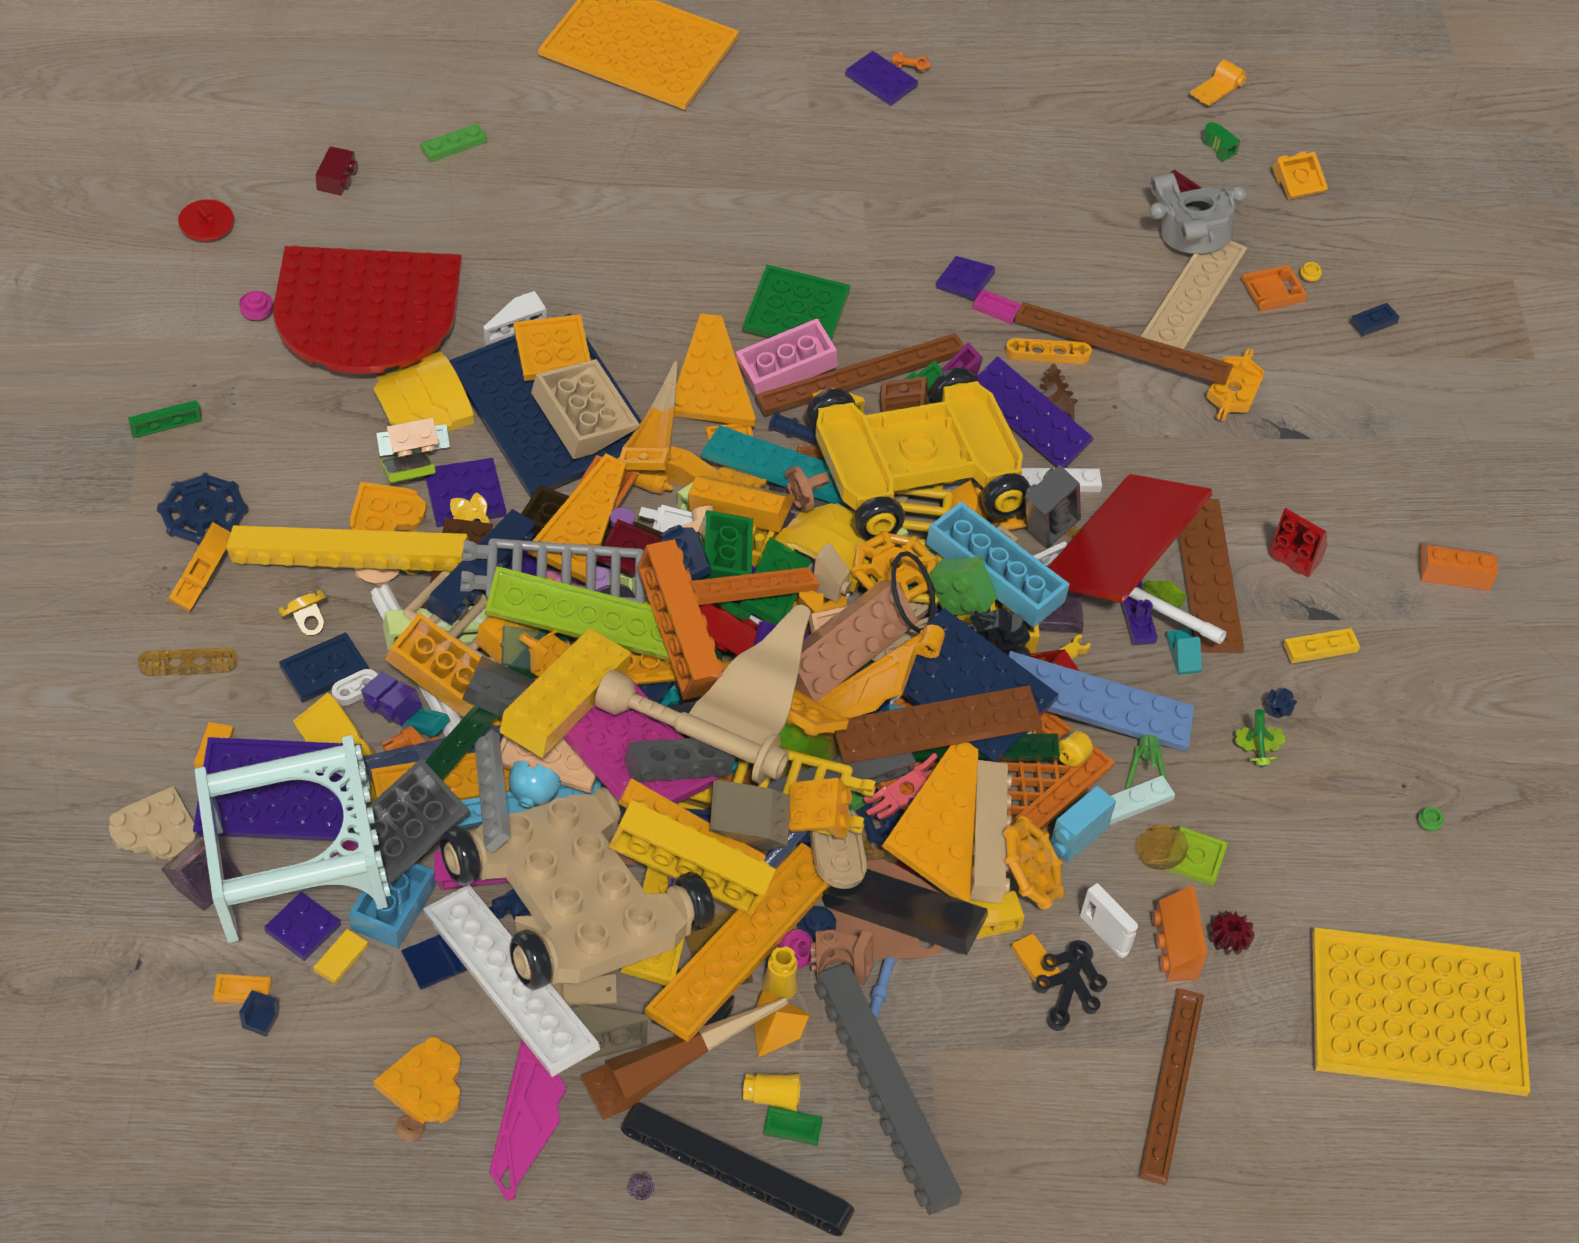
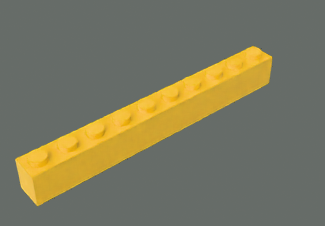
[226,525,469,572]

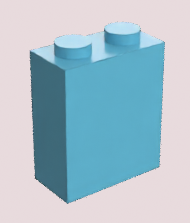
[1051,785,1116,863]

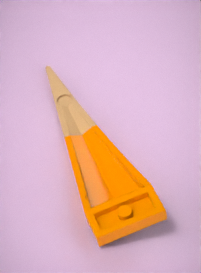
[619,361,678,471]

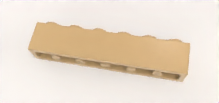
[970,760,1012,903]

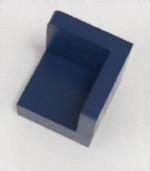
[239,990,279,1037]

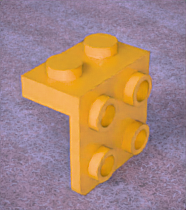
[789,778,852,838]

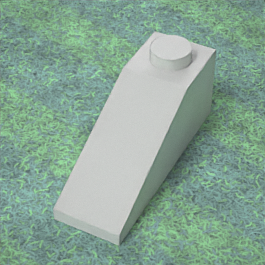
[483,291,546,345]

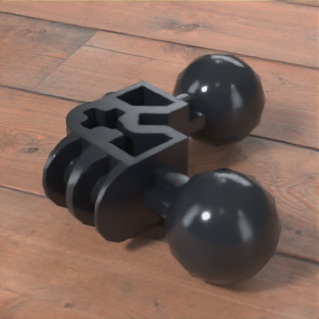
[961,609,1031,657]

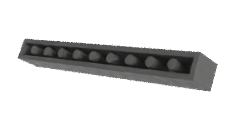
[815,963,962,1215]

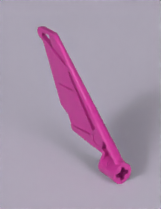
[489,1038,567,1201]

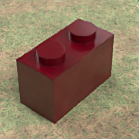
[315,146,358,196]

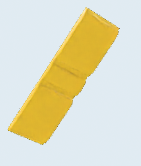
[293,693,377,807]

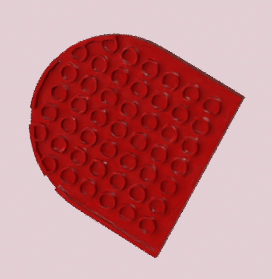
[273,246,462,374]

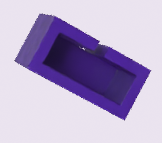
[361,671,422,726]

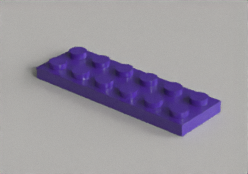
[977,356,1094,468]

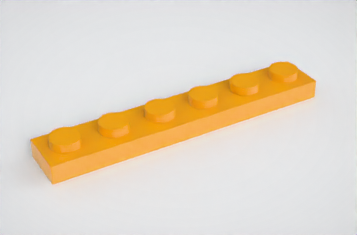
[618,778,766,861]

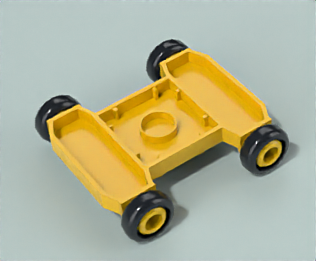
[806,367,1031,541]

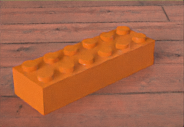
[637,539,723,700]

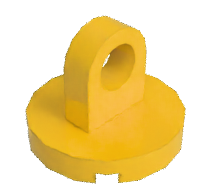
[278,589,327,636]

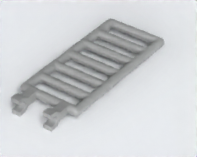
[460,538,645,604]

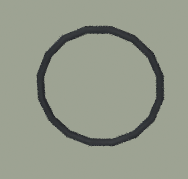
[891,551,936,633]

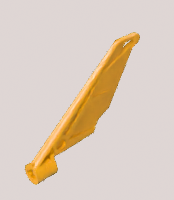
[791,625,945,738]

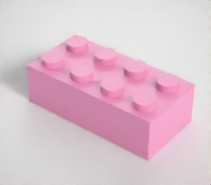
[736,318,838,397]

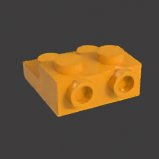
[1272,151,1328,200]

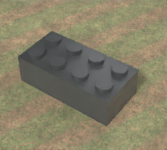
[1025,465,1081,549]

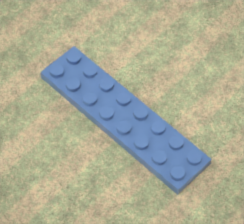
[1008,651,1194,752]

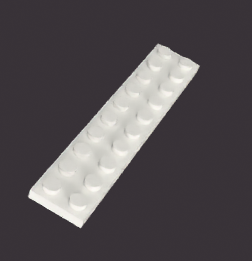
[423,884,600,1077]

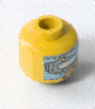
[1059,730,1093,767]

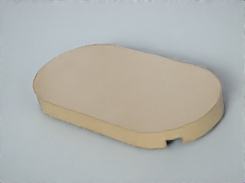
[809,809,867,889]

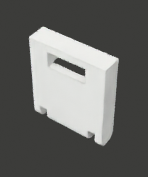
[1080,883,1138,958]

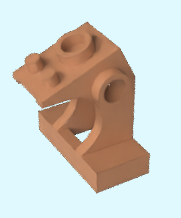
[811,930,874,985]

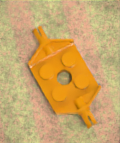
[1206,348,1265,421]
[518,631,570,677]

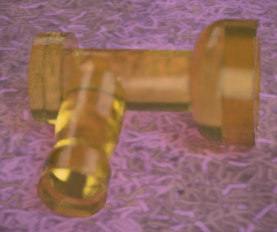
[862,836,898,864]

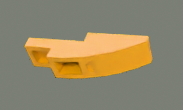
[167,522,231,612]

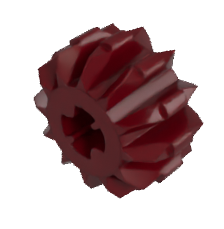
[1209,910,1255,955]

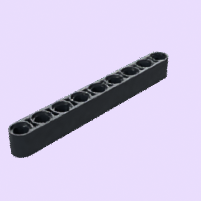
[621,1103,855,1237]

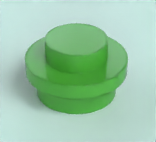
[1418,807,1444,831]

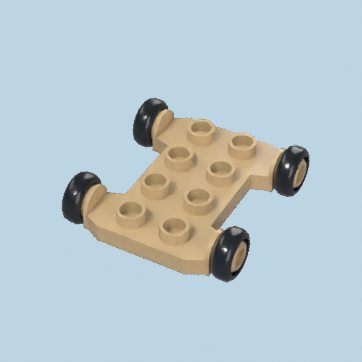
[440,782,715,990]

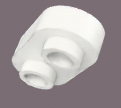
[332,669,378,706]

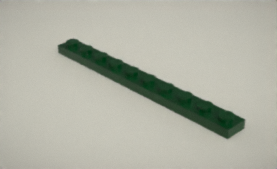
[425,629,570,781]

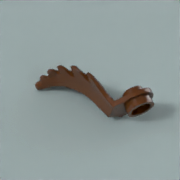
[1039,364,1078,420]

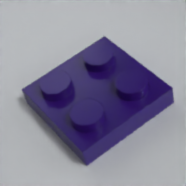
[936,256,995,299]
[264,892,341,961]

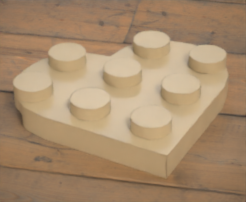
[109,786,198,862]

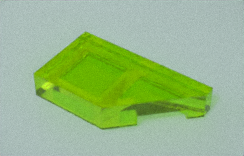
[1141,581,1188,609]

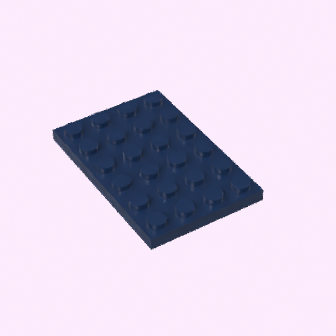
[902,608,1059,762]

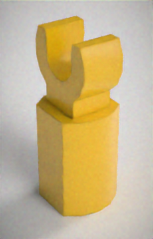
[1058,634,1091,660]

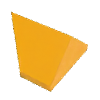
[754,991,811,1058]

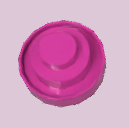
[239,291,273,320]
[778,930,813,969]

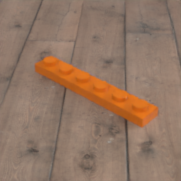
[691,567,820,605]

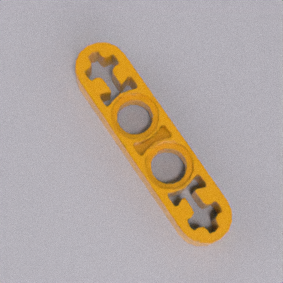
[1005,338,1092,364]

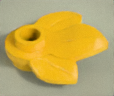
[450,493,490,523]

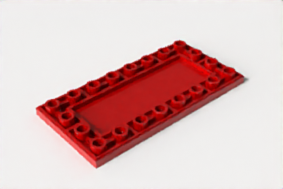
[1048,474,1212,603]

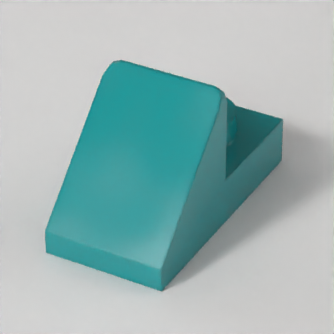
[1165,629,1202,675]

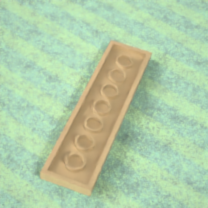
[1140,241,1248,350]

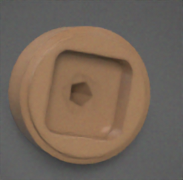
[395,1116,425,1142]

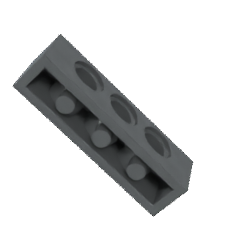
[624,738,735,782]

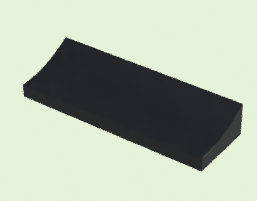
[823,869,988,955]

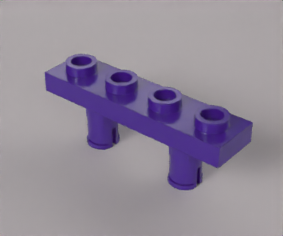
[1121,580,1158,645]

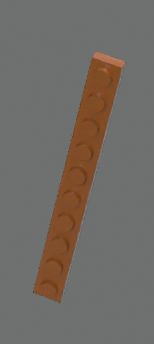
[1015,302,1233,385]
[755,333,965,416]

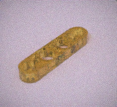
[138,648,238,676]

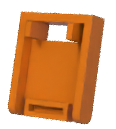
[1241,265,1307,311]

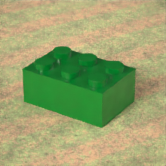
[699,510,753,580]

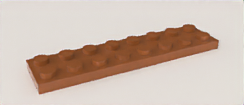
[1177,499,1244,653]
[835,685,1042,764]

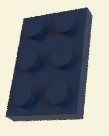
[279,632,369,702]

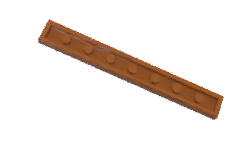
[1139,988,1204,1186]

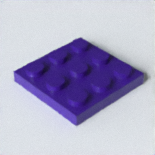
[425,458,506,528]

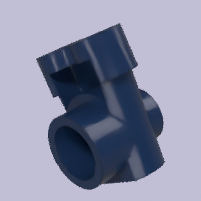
[489,889,530,920]

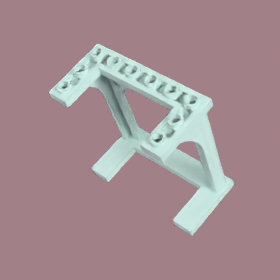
[194,735,391,943]

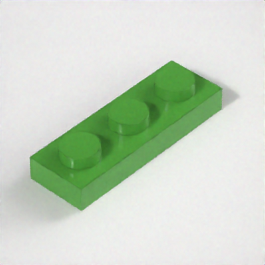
[420,124,487,163]

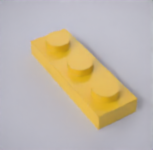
[1283,628,1360,664]

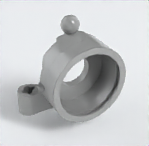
[1149,173,1248,254]

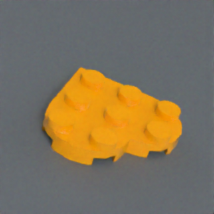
[350,482,426,531]
[374,1037,461,1124]

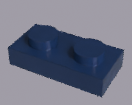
[1350,303,1400,336]

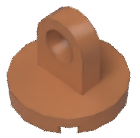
[785,466,831,513]

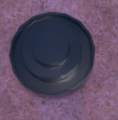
[798,906,836,942]

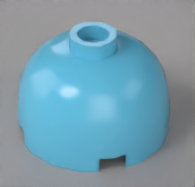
[508,761,562,808]

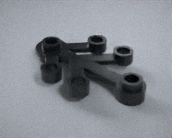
[1034,940,1107,1031]

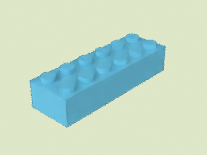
[926,501,1070,628]

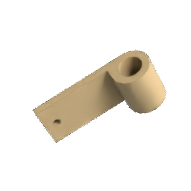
[550,974,617,1007]

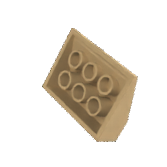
[531,359,640,459]

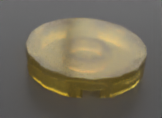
[1136,824,1188,870]

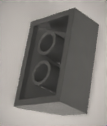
[462,656,535,717]

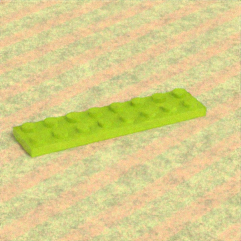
[484,566,669,661]

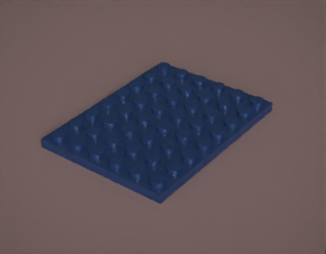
[449,313,642,498]

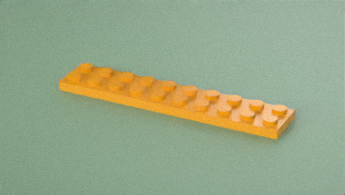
[645,843,831,1042]

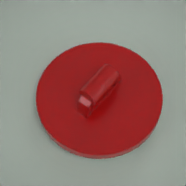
[178,199,234,241]

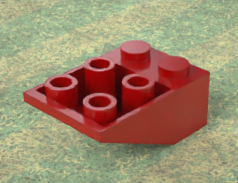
[1268,508,1327,577]

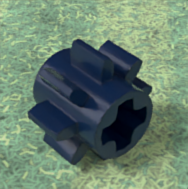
[1264,688,1297,718]

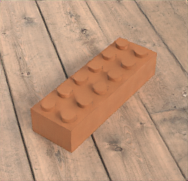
[795,580,919,701]

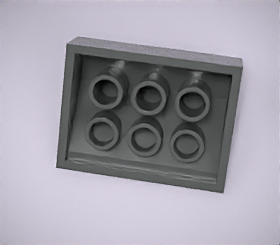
[348,758,471,884]

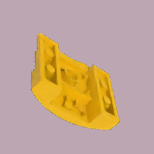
[373,351,474,432]
[775,503,872,593]

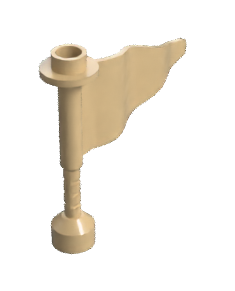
[595,605,811,784]

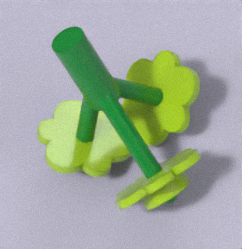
[1235,709,1286,767]

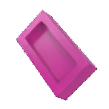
[972,289,1021,324]

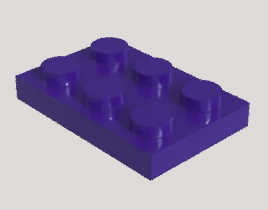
[845,51,918,106]

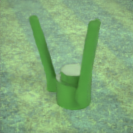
[1125,734,1167,789]

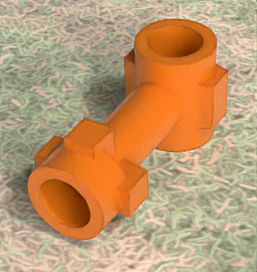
[892,52,932,72]

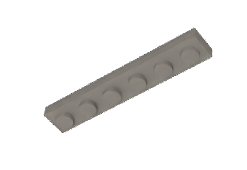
[475,729,511,853]

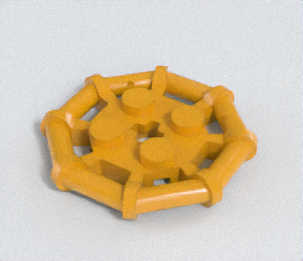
[851,530,939,603]
[1004,816,1065,910]

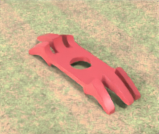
[863,753,937,819]

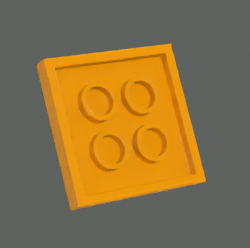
[513,314,591,381]

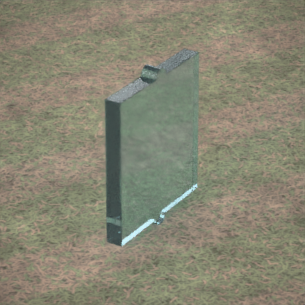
[500,625,545,671]

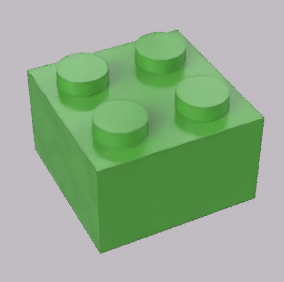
[929,557,997,615]

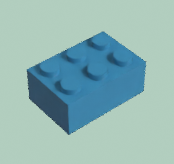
[349,863,435,949]

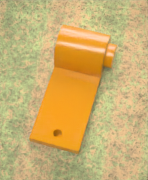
[1190,59,1247,106]

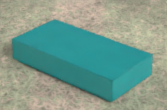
[401,708,451,737]

